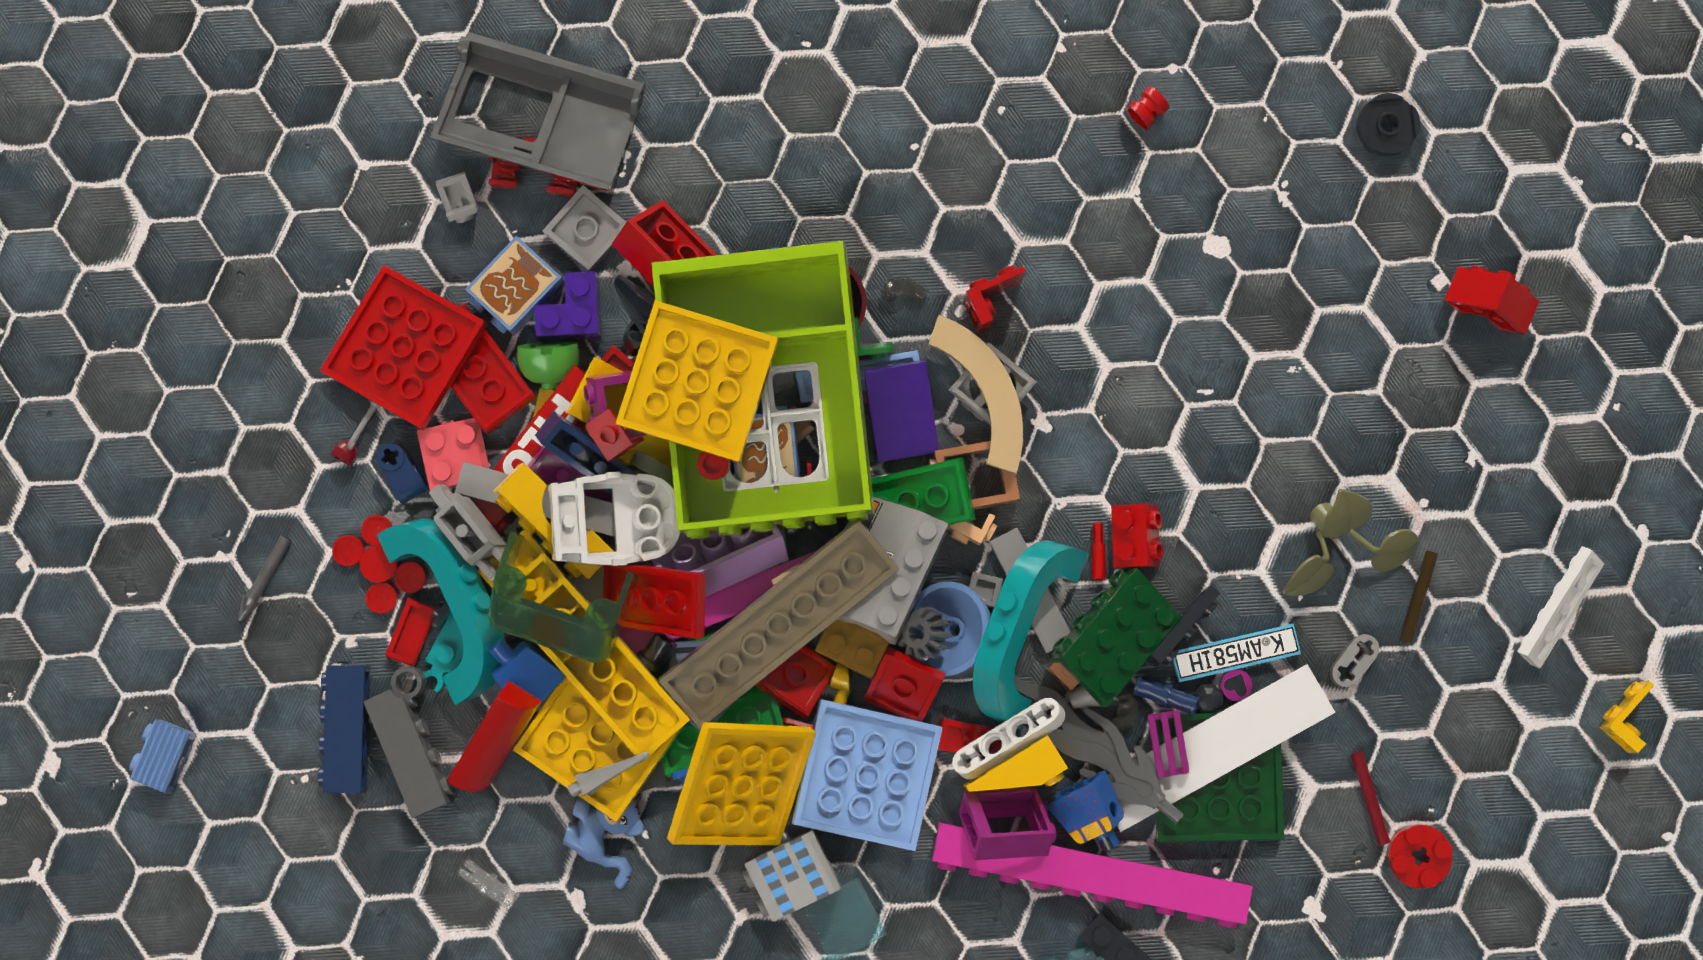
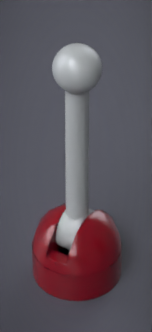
[330,400,381,467]

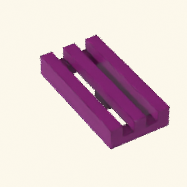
[1147,710,1190,778]

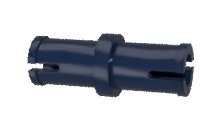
[1133,676,1200,716]

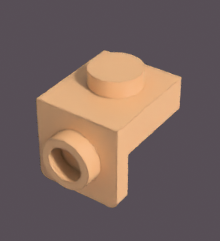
[948,513,997,546]

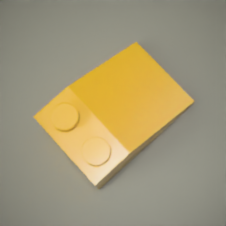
[963,735,1068,792]

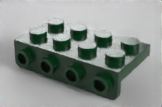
[1049,568,1182,707]

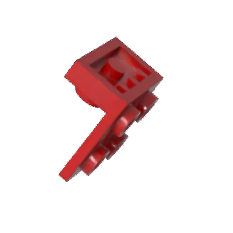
[963,265,1026,335]

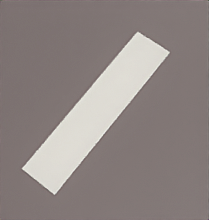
[1108,664,1336,832]

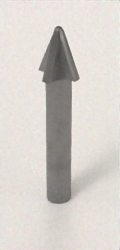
[238,535,291,621]

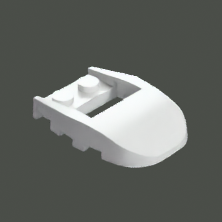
[548,472,680,566]

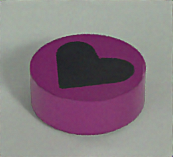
[1219,670,1252,701]

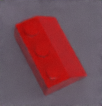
[612,200,717,287]

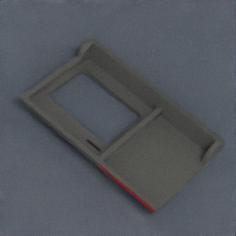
[430,32,646,191]

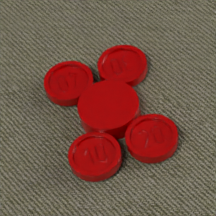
[332,515,427,614]

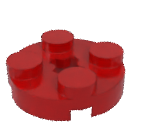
[1387,824,1453,888]

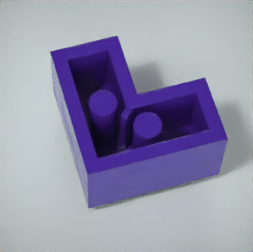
[534,271,602,342]

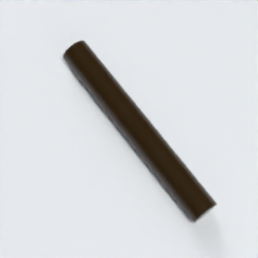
[1400,551,1438,644]

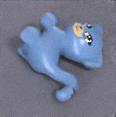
[562,796,644,889]

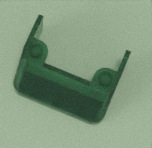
[488,531,639,663]

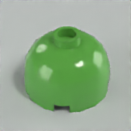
[517,341,580,389]

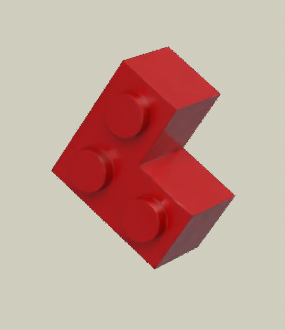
[1445,265,1539,335]

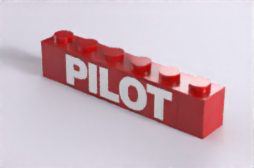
[470,365,586,535]

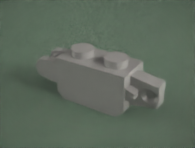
[429,484,515,583]

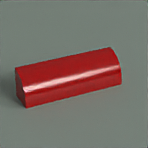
[446,681,542,792]

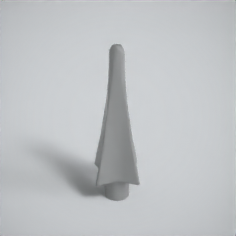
[568,752,650,797]

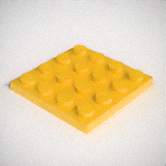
[615,300,779,463]
[513,678,690,822]
[667,722,816,845]

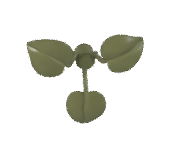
[1282,489,1419,596]

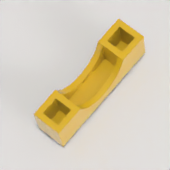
[493,463,614,580]

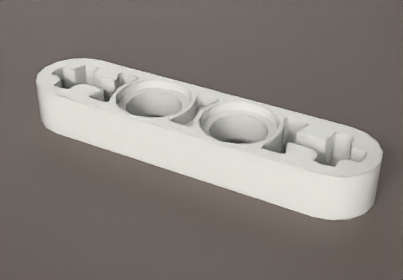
[952,698,1065,779]

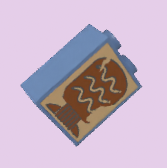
[465,236,565,336]
[734,406,801,483]

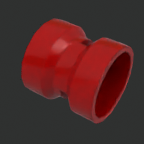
[1126,86,1170,130]

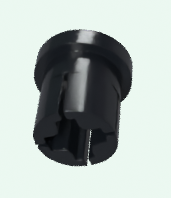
[636,632,677,674]

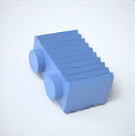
[129,719,197,793]

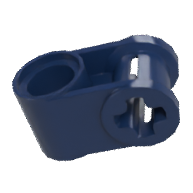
[376,443,429,505]

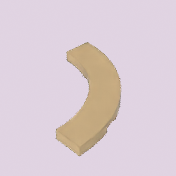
[928,315,1023,475]

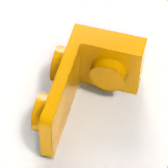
[1599,681,1654,753]

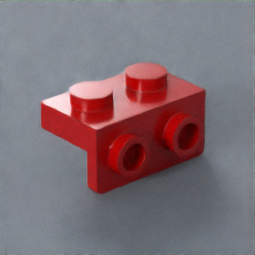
[1111,503,1163,569]

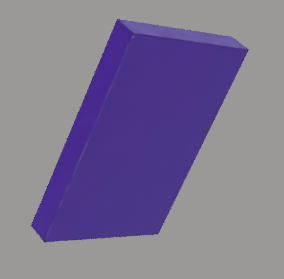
[864,360,939,462]

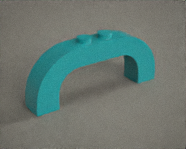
[377,519,505,705]
[973,540,1088,730]

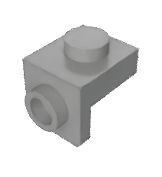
[436,172,478,223]

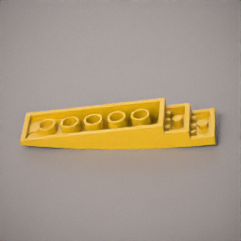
[477,530,690,763]

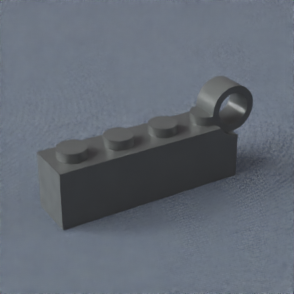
[363,667,454,818]

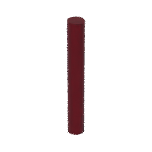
[1350,751,1391,846]

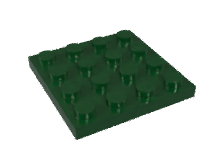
[1155,713,1285,842]

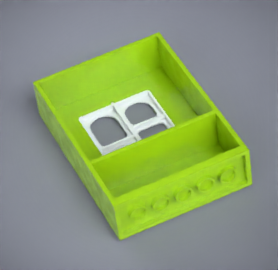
[652,241,875,539]

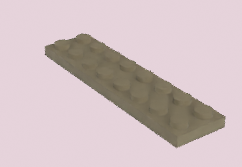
[659,518,899,729]

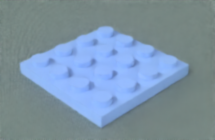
[792,699,943,851]

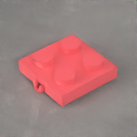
[417,418,490,491]

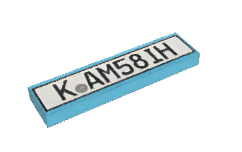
[1172,623,1301,682]

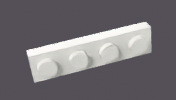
[1517,546,1604,669]

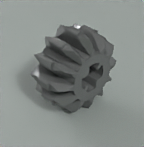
[898,607,952,661]

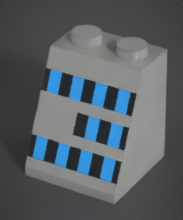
[742,829,841,922]

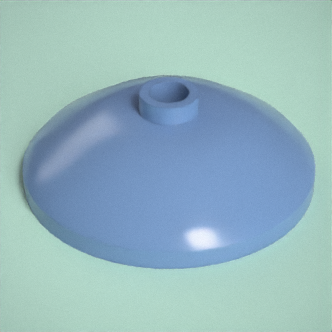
[908,582,990,676]

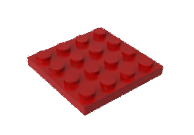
[319,265,488,431]

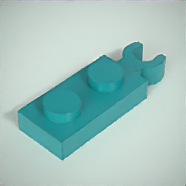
[424,612,464,692]

